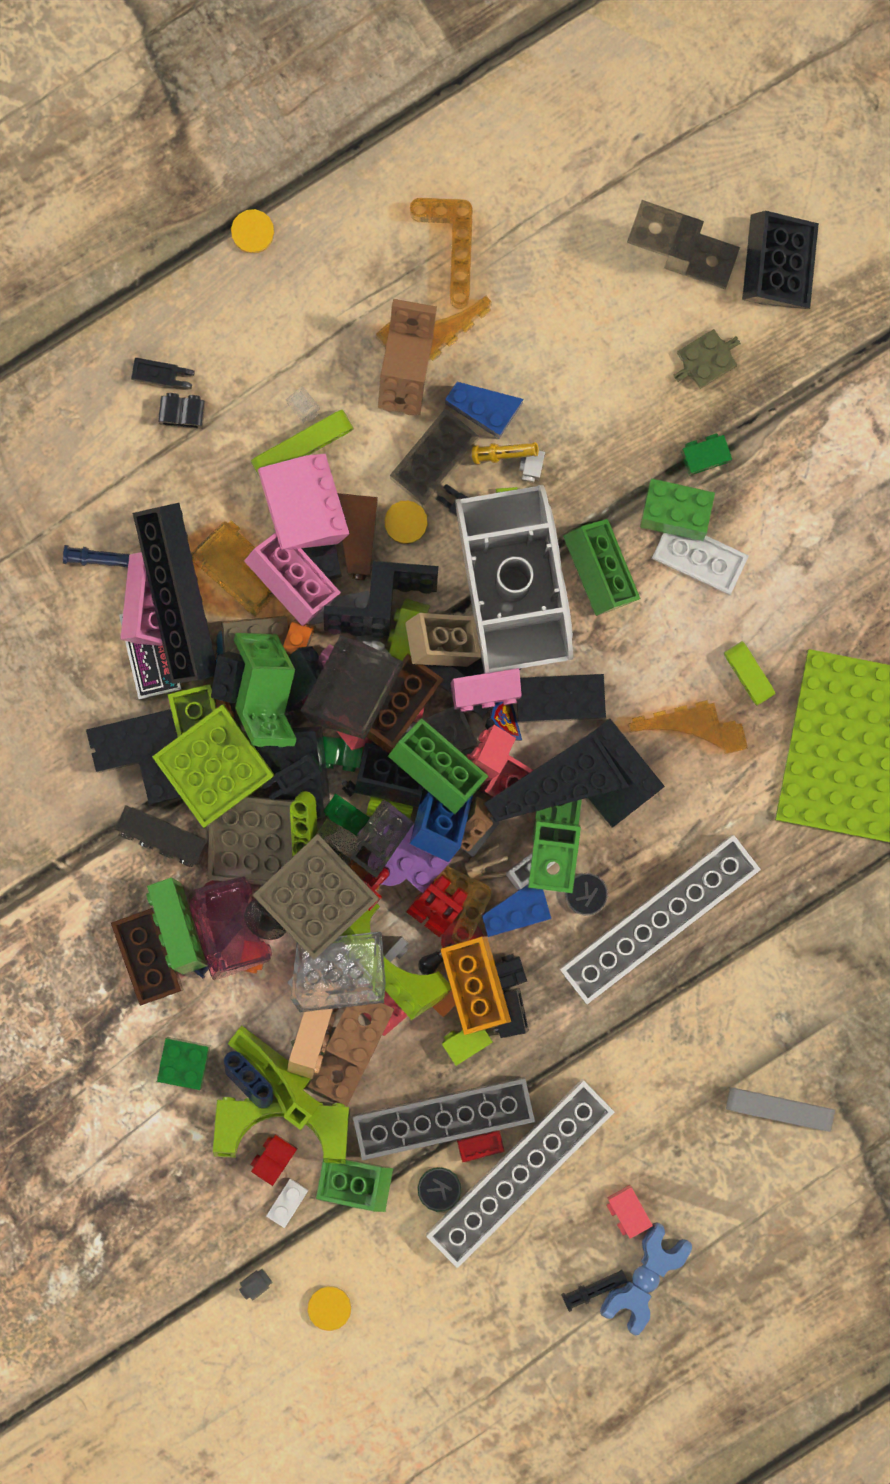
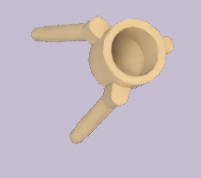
[465,843,508,881]

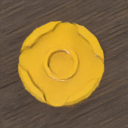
[231,209,274,253]
[384,500,428,544]
[308,1286,352,1331]

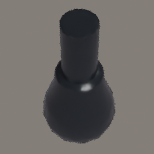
[418,943,453,975]

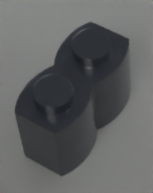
[158,393,205,429]

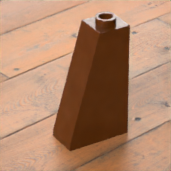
[337,493,378,580]

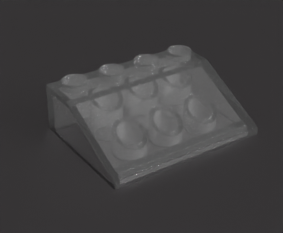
[291,931,386,1012]

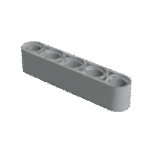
[726,1087,835,1132]

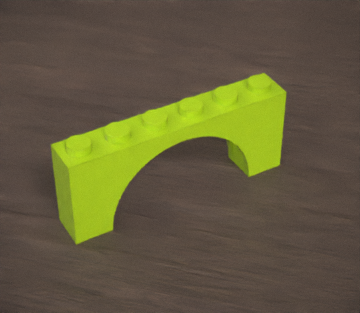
[338,904,451,1020]
[213,1097,349,1164]

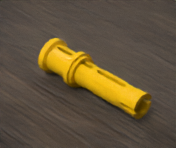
[472,442,539,465]

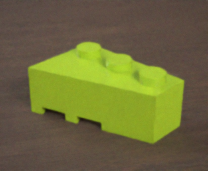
[385,598,430,672]

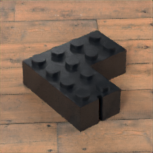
[86,709,181,805]
[243,726,330,818]

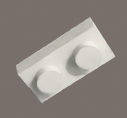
[266,1178,308,1228]

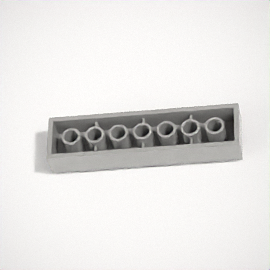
[353,1077,535,1160]

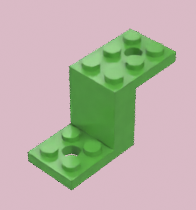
[234,633,296,747]
[528,799,582,893]

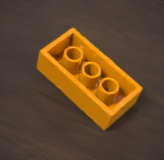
[440,937,511,1035]

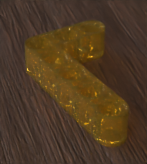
[410,198,473,309]
[434,866,492,944]

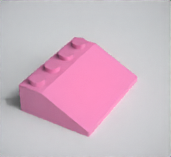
[258,454,349,550]

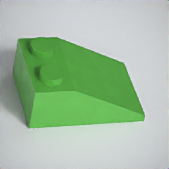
[316,1159,393,1212]

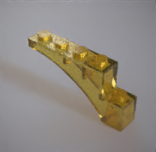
[376,296,492,361]
[628,700,748,754]

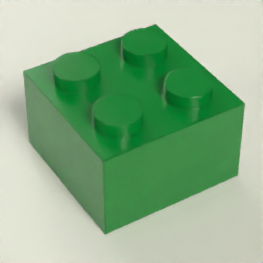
[157,1037,211,1090]

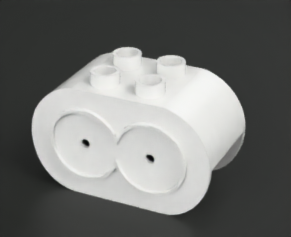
[455,485,573,674]

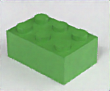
[640,478,715,541]

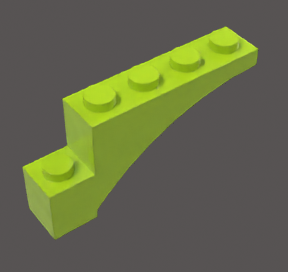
[228,1025,320,1130]

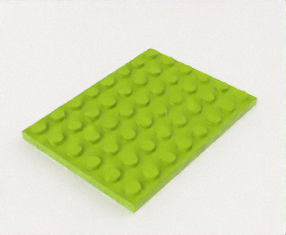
[775,649,890,843]

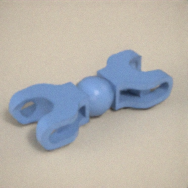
[600,1222,692,1336]

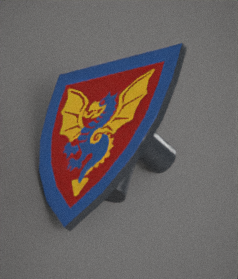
[485,702,522,741]

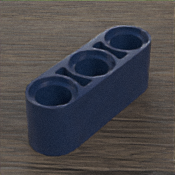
[224,1051,273,1108]

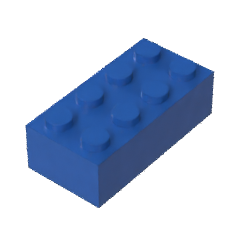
[409,788,473,862]

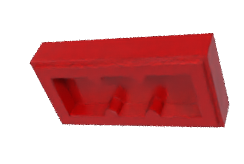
[457,1130,505,1163]

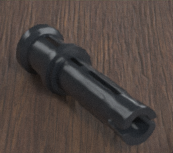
[561,1269,628,1312]

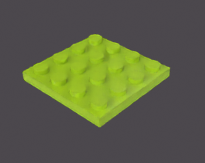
[152,704,274,828]

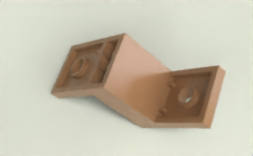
[378,299,437,415]
[308,990,394,1106]

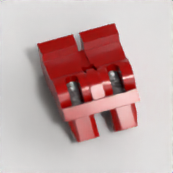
[406,874,468,938]

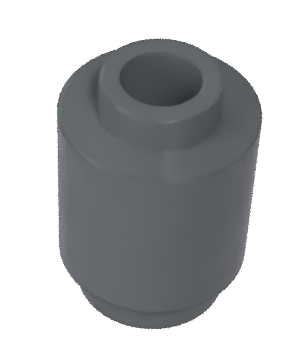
[239,1269,273,1301]

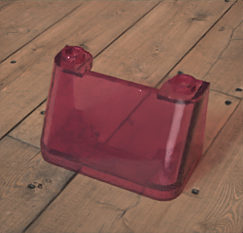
[188,876,272,980]

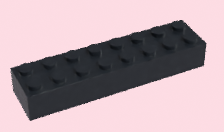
[133,503,217,684]

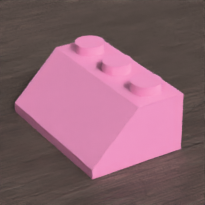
[450,668,521,712]

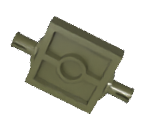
[673,329,741,389]

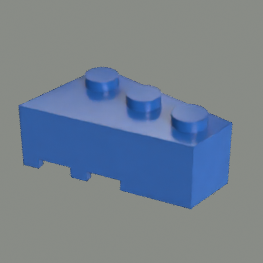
[445,382,524,439]
[482,883,552,937]

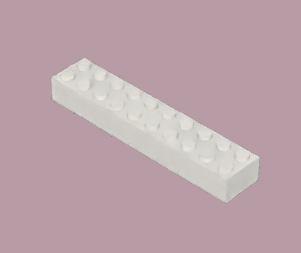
[559,835,761,1004]
[426,1079,615,1268]

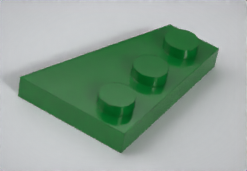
[323,794,371,859]

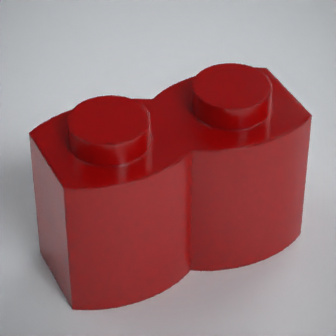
[250,1134,298,1186]

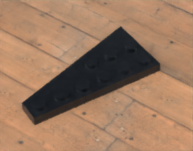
[483,731,629,822]

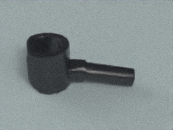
[342,780,356,797]

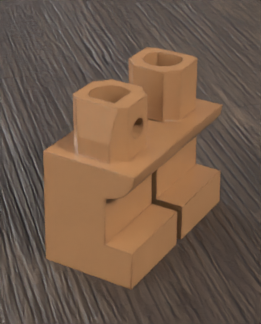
[461,797,493,851]

